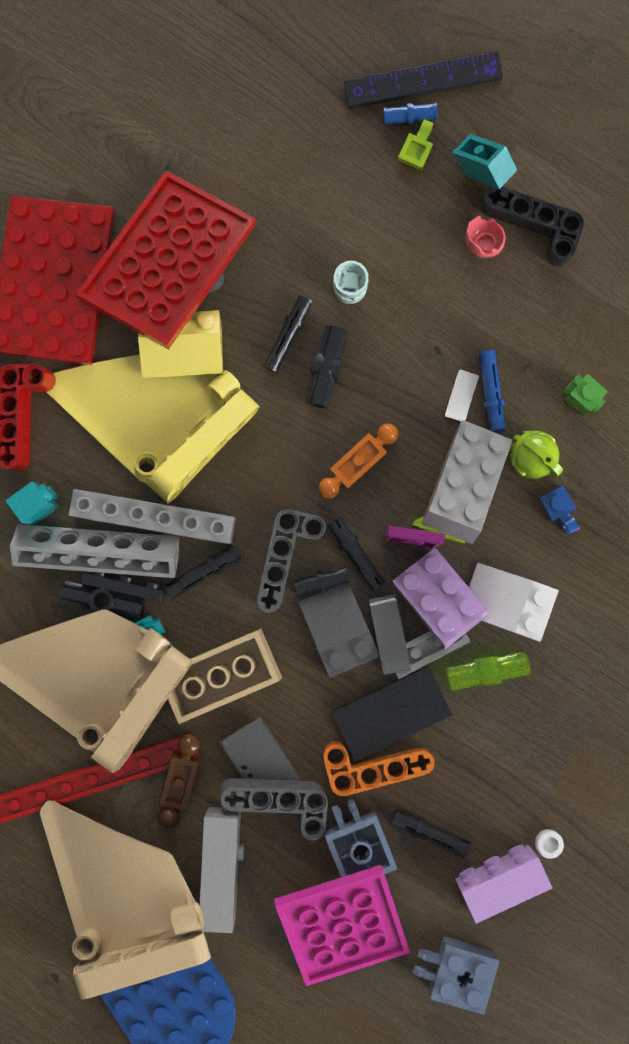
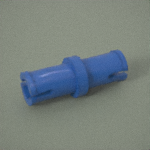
[384,103,438,125]

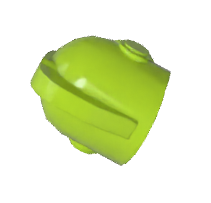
[510,431,563,479]

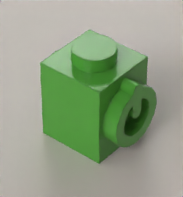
[563,374,608,416]

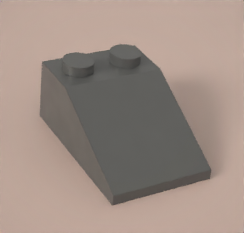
[299,583,380,678]

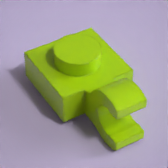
[398,119,434,171]

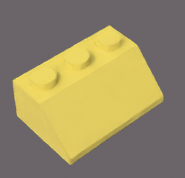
[138,310,223,378]

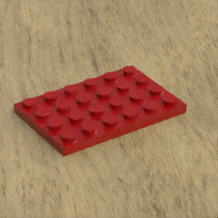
[76,171,256,350]
[0,196,115,365]

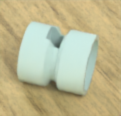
[333,261,368,304]

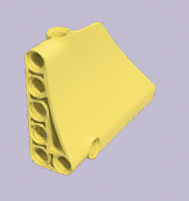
[46,355,260,504]

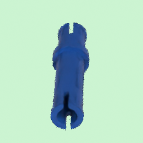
[478,350,506,432]

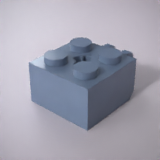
[325,799,397,877]
[413,937,499,1015]

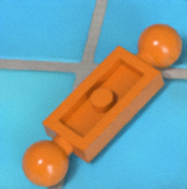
[318,423,398,499]

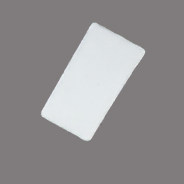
[445,370,479,421]

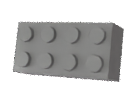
[421,420,512,544]

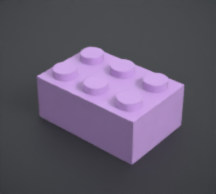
[393,548,488,649]
[455,845,552,924]

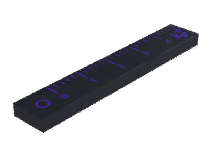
[344,51,503,109]

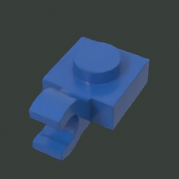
[538,486,580,535]

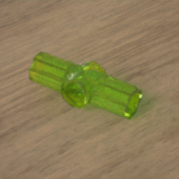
[446,651,531,691]

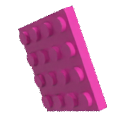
[274,865,410,986]

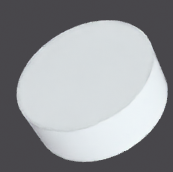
[535,829,564,859]

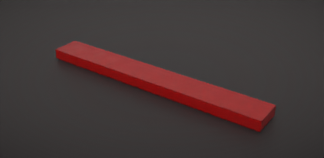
[0,733,200,824]

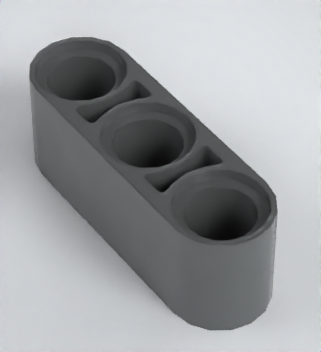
[369,594,411,675]

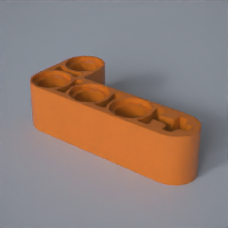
[323,741,434,796]

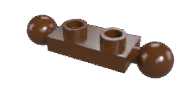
[158,734,200,828]

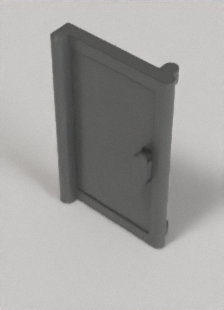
[219,715,303,800]

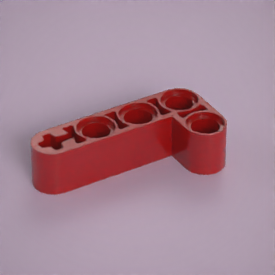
[0,364,56,472]

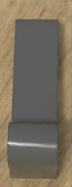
[257,509,326,613]
[219,778,328,841]

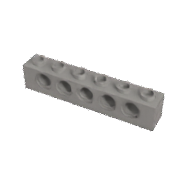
[69,489,236,545]
[10,524,179,578]

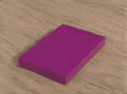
[382,525,445,549]

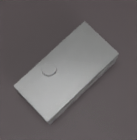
[200,807,244,933]

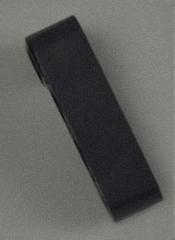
[481,186,584,266]

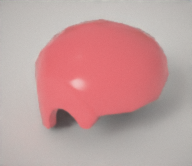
[465,216,506,258]

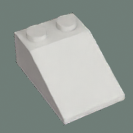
[469,563,559,642]

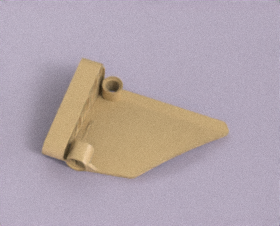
[0,610,193,773]
[40,800,211,1000]

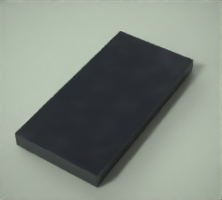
[332,666,452,761]

